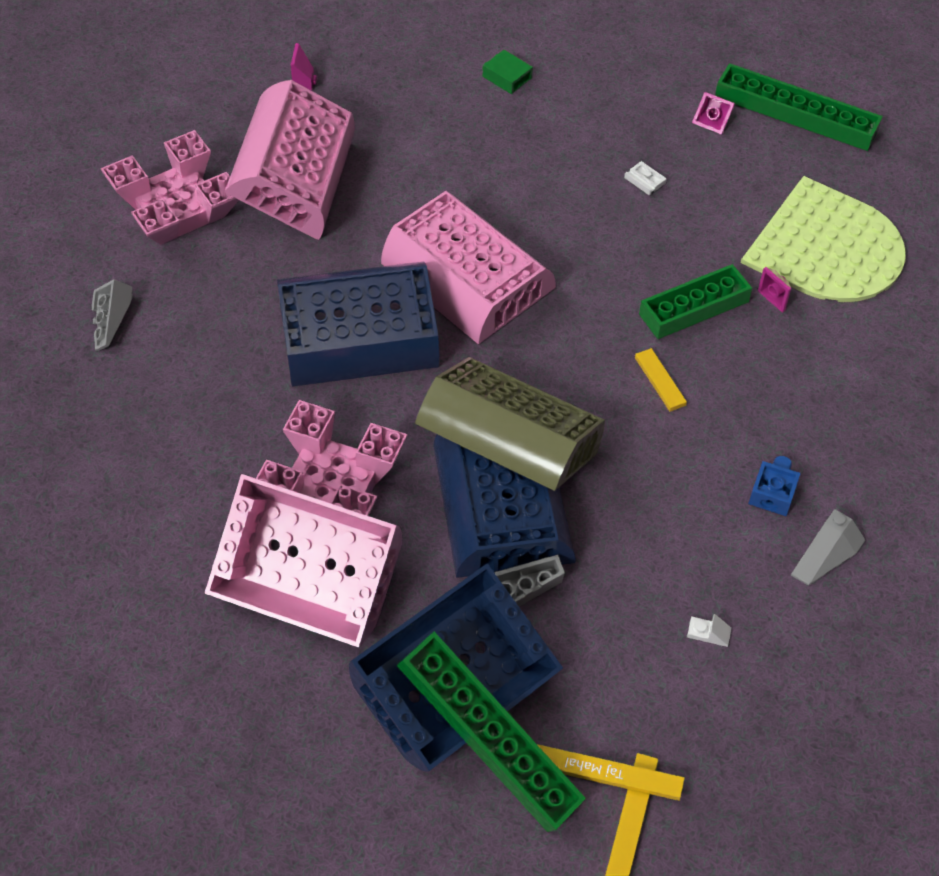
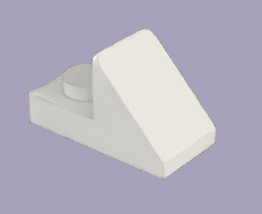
[687,614,731,647]

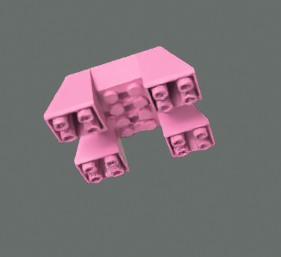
[101,130,239,245]
[256,400,407,516]

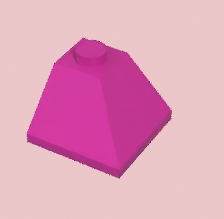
[291,43,317,90]
[692,92,735,135]
[758,267,791,313]

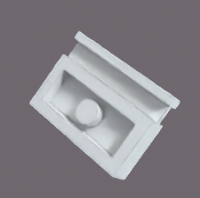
[624,161,666,195]

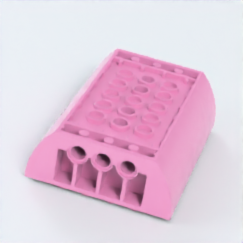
[225,80,355,240]
[381,191,556,344]
[205,474,402,647]

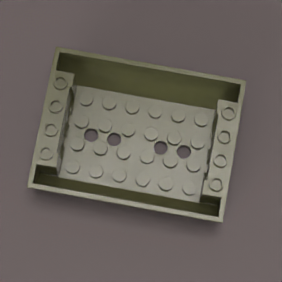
[415,357,605,491]

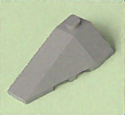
[92,279,133,351]
[791,509,865,586]

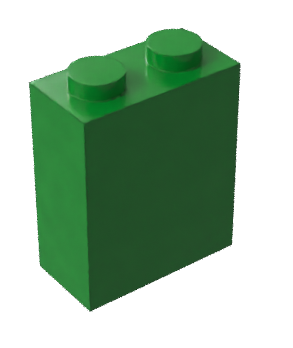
[482,50,533,94]

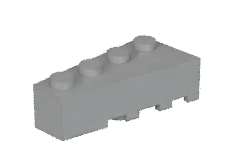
[494,555,564,606]

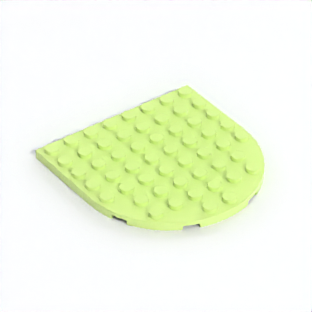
[741,176,905,302]

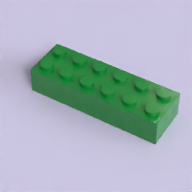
[639,264,752,339]

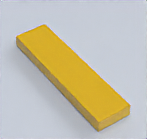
[635,348,687,412]

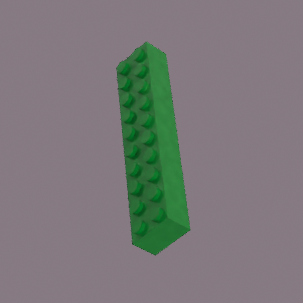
[715,63,883,151]
[397,631,586,832]

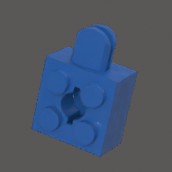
[748,456,800,516]

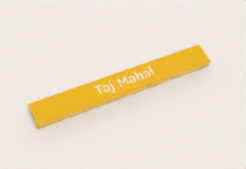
[537,744,684,801]

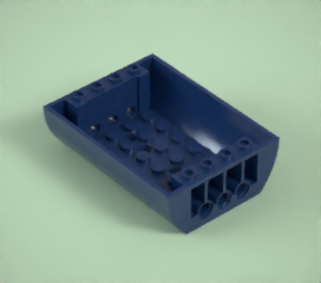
[277,261,439,387]
[434,434,576,578]
[349,564,563,772]

